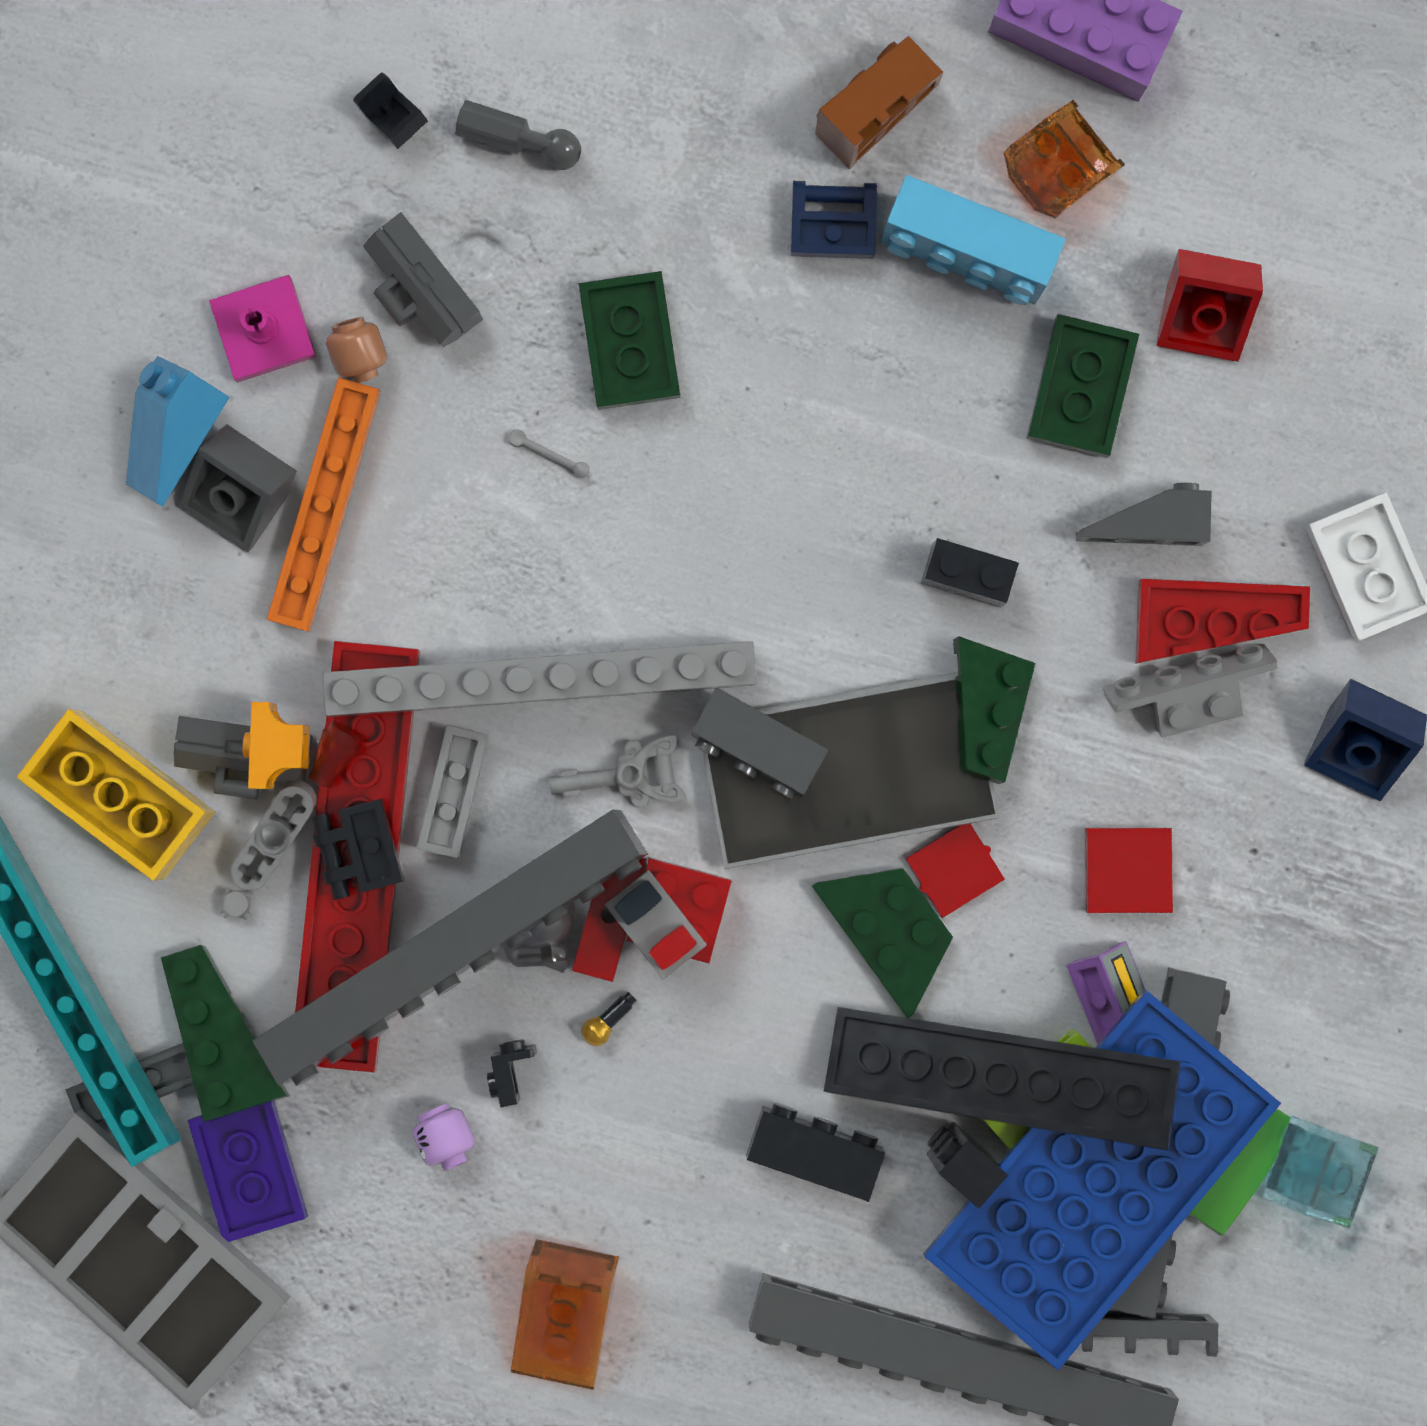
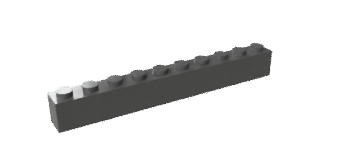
[252,809,648,1086]
[749,1273,1179,1426]

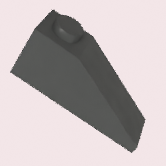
[1076,482,1212,546]

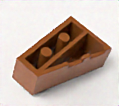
[815,36,943,169]

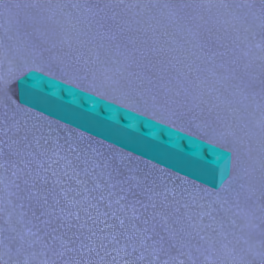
[0,816,182,1167]

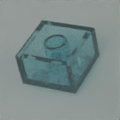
[1262,1115,1379,1228]

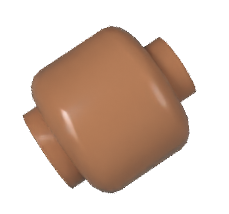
[326,317,387,383]

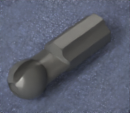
[455,100,581,170]

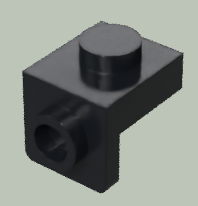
[353,72,428,149]
[487,1039,537,1108]

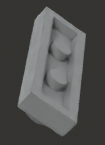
[417,725,489,858]

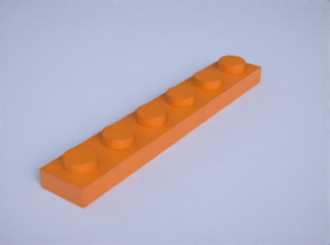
[267,377,381,632]

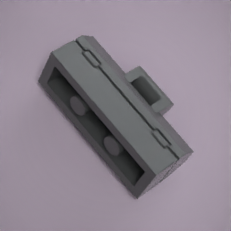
[363,212,483,348]
[174,716,313,800]

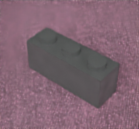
[691,687,829,800]

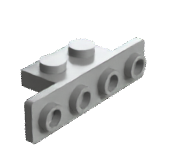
[1103,644,1278,738]

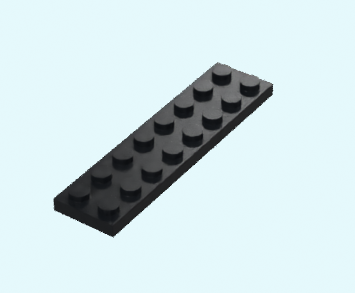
[824,1007,1181,1151]

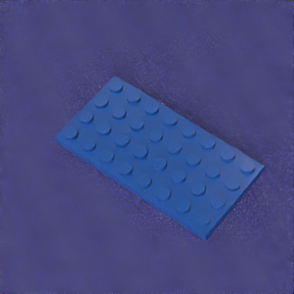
[923,989,1281,1371]

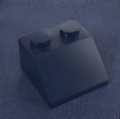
[1304,679,1427,801]

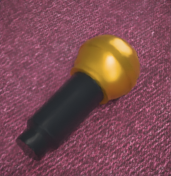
[581,992,637,1047]

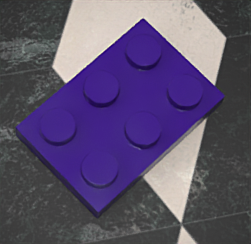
[187,1101,308,1242]

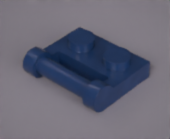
[791,180,877,259]

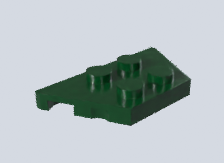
[812,868,953,1018]

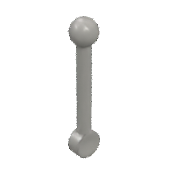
[509,429,589,478]

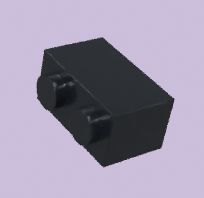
[921,538,1019,608]

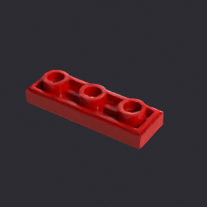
[572,858,647,982]

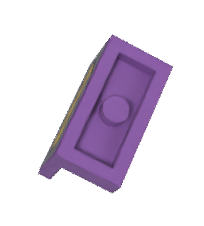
[1066,941,1145,1044]

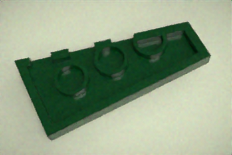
[161,945,290,1122]

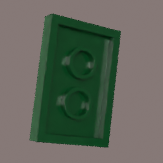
[578,271,680,410]
[1026,314,1139,458]

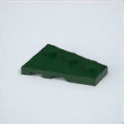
[953,636,1036,784]

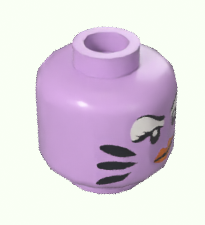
[413,1104,475,1171]

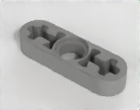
[231,780,317,891]

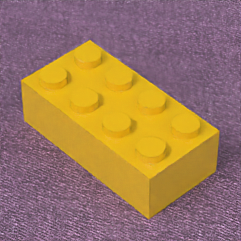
[16,709,216,881]

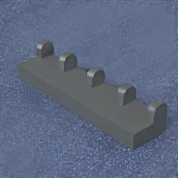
[1082,1311,1219,1357]

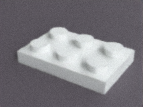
[1305,492,1427,642]

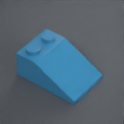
[126,356,230,507]

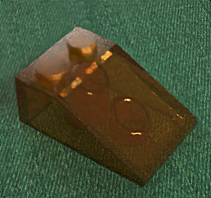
[511,1239,619,1390]

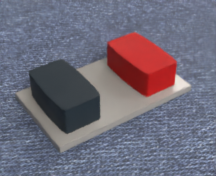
[604,870,707,979]

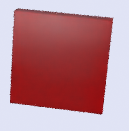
[1085,828,1173,913]

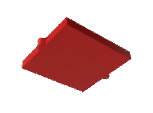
[905,824,1005,918]

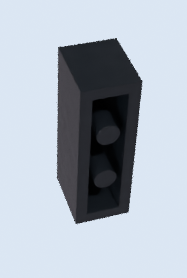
[746,1103,885,1202]
[926,1122,1008,1209]

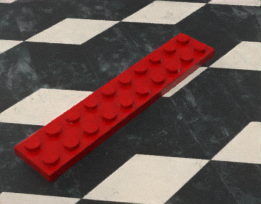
[295,641,420,1073]

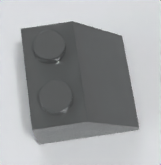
[179,424,297,552]

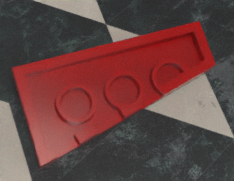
[1135,579,1310,664]

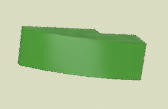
[1189,1109,1297,1236]

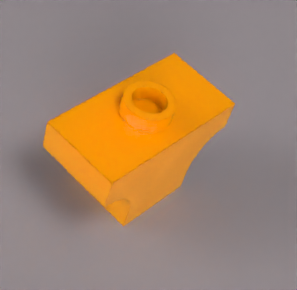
[243,702,310,789]

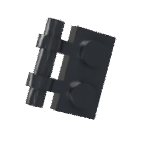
[312,799,405,900]

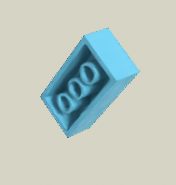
[881,175,1066,305]

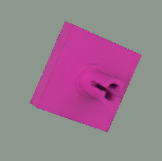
[209,275,317,383]

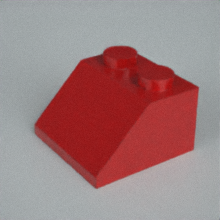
[1156,249,1263,362]

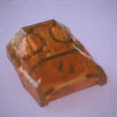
[1003,99,1125,219]

